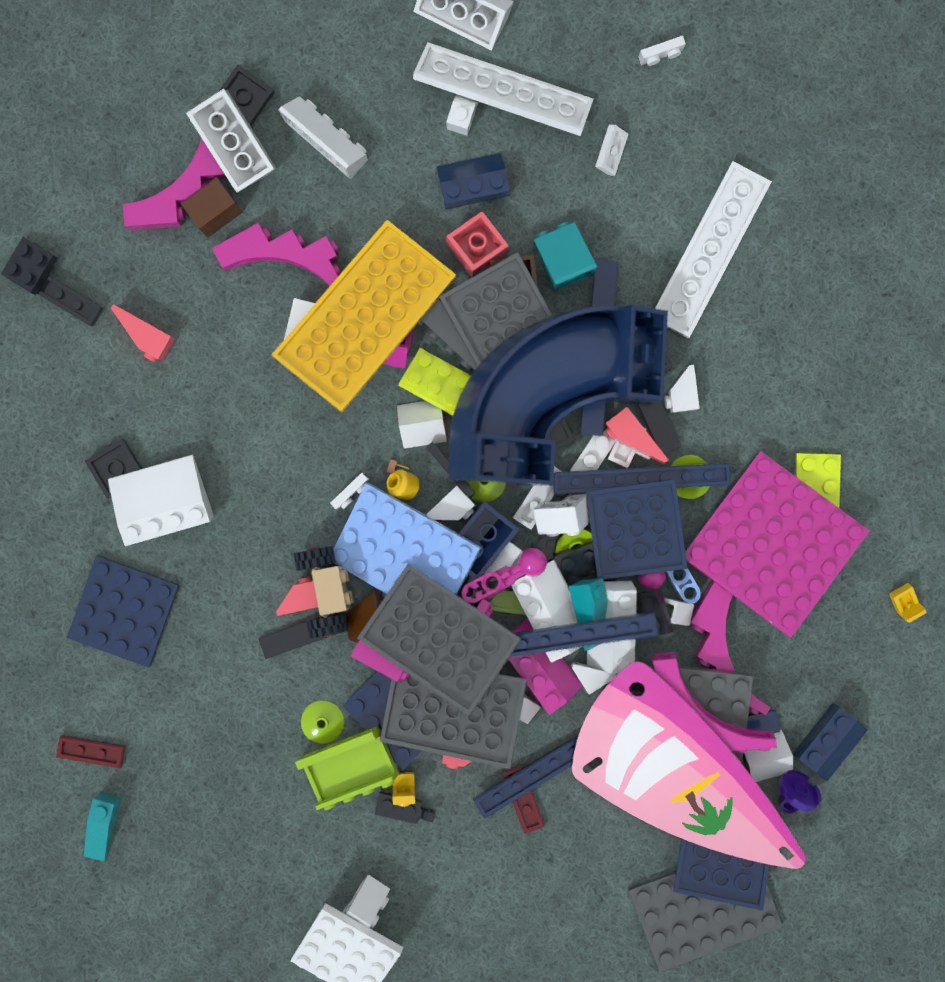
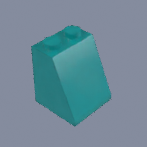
[533,222,597,291]

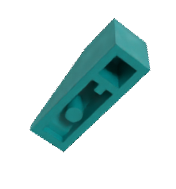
[569,578,608,651]
[84,793,121,862]

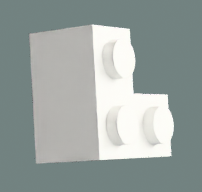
[533,493,590,537]
[342,875,390,929]

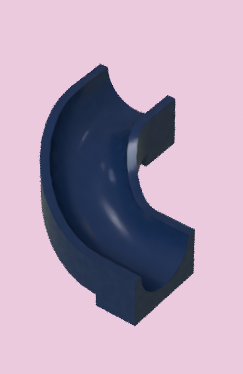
[448,305,668,486]

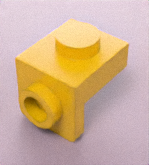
[889,583,927,623]
[393,772,415,807]

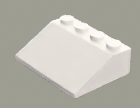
[108,454,213,546]

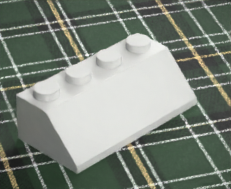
[414,0,514,51]
[186,89,277,193]
[279,96,368,179]
[511,560,580,662]
[587,581,636,674]

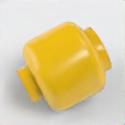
[386,470,419,501]

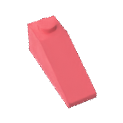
[111,304,175,362]
[605,407,668,464]

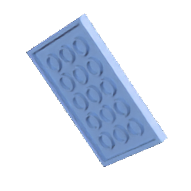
[333,483,482,595]

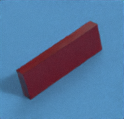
[56,735,125,768]
[501,764,545,834]

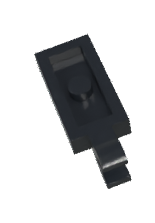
[375,792,436,824]

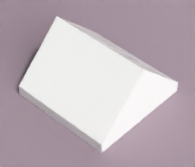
[397,401,447,449]
[743,730,793,782]

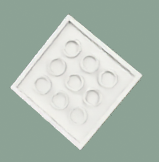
[291,903,403,982]

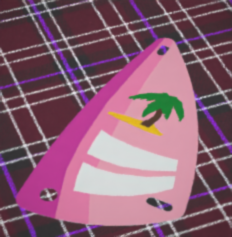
[572,662,806,869]

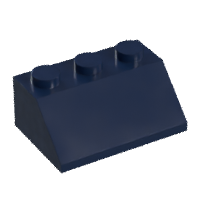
[437,153,510,210]
[458,501,519,580]
[793,703,868,781]

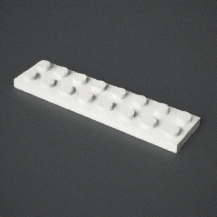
[413,42,593,136]
[655,161,772,338]

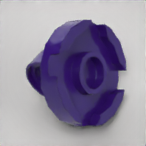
[778,770,821,814]

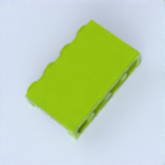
[295,726,399,810]

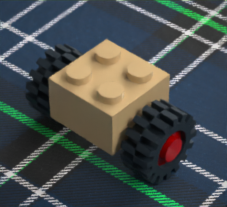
[293,546,354,639]

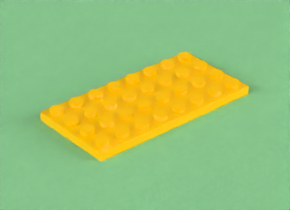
[272,220,456,413]

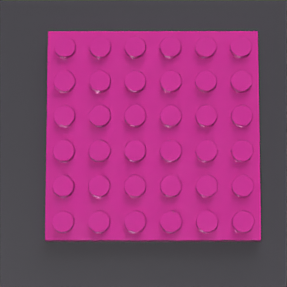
[685,451,870,638]

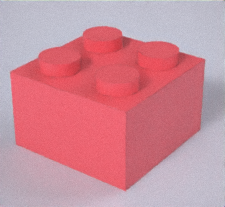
[446,212,509,278]

